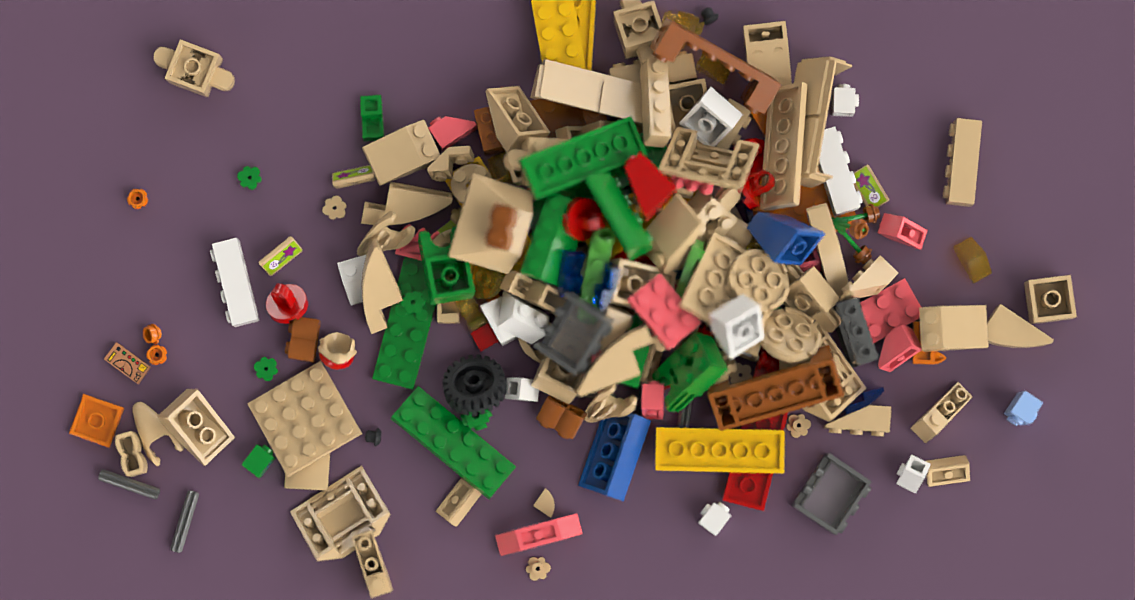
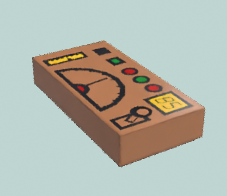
[104,342,151,384]

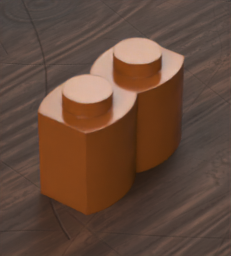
[486,204,518,251]
[285,317,321,363]
[536,395,587,439]

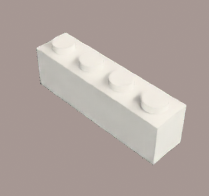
[818,126,862,217]
[210,238,260,327]

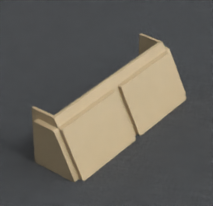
[794,57,852,188]
[530,59,643,124]

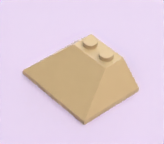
[659,127,759,190]
[448,174,533,274]
[779,321,866,421]
[290,465,390,561]

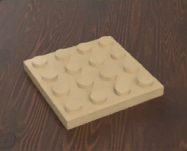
[678,232,770,348]
[247,361,362,477]

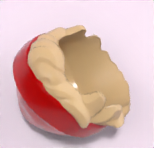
[318,332,357,370]

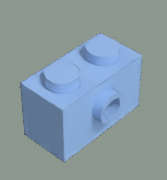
[1003,391,1043,426]

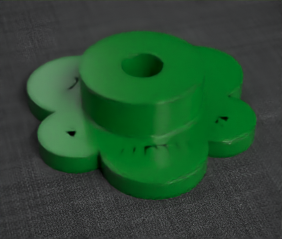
[237,166,262,190]
[400,291,425,314]
[254,357,278,381]

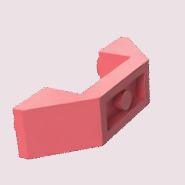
[495,513,583,556]

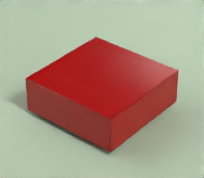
[470,323,499,352]

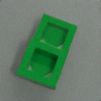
[360,95,384,141]

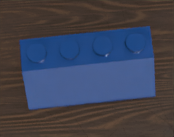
[578,413,651,501]

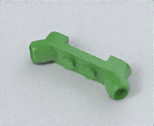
[578,227,616,324]

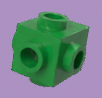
[460,409,492,431]

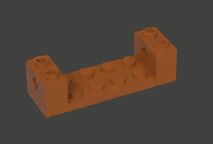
[650,17,782,114]
[474,98,607,156]
[707,344,844,431]

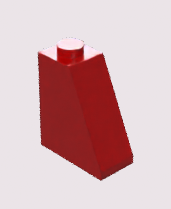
[625,152,677,222]

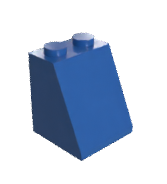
[747,212,825,265]

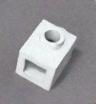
[832,84,859,117]
[505,377,539,402]
[897,455,931,494]
[698,502,731,536]

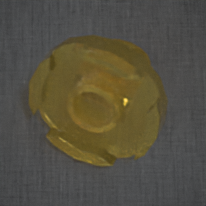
[662,11,704,50]
[470,263,504,299]

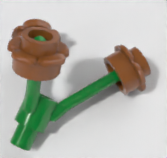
[831,204,880,264]

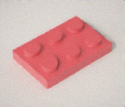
[627,273,701,350]
[860,278,922,344]

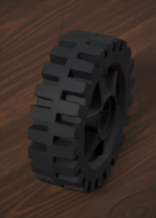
[442,354,507,416]

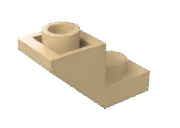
[427,146,474,182]

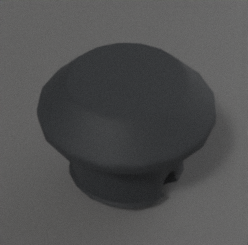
[701,7,719,25]
[365,428,382,447]

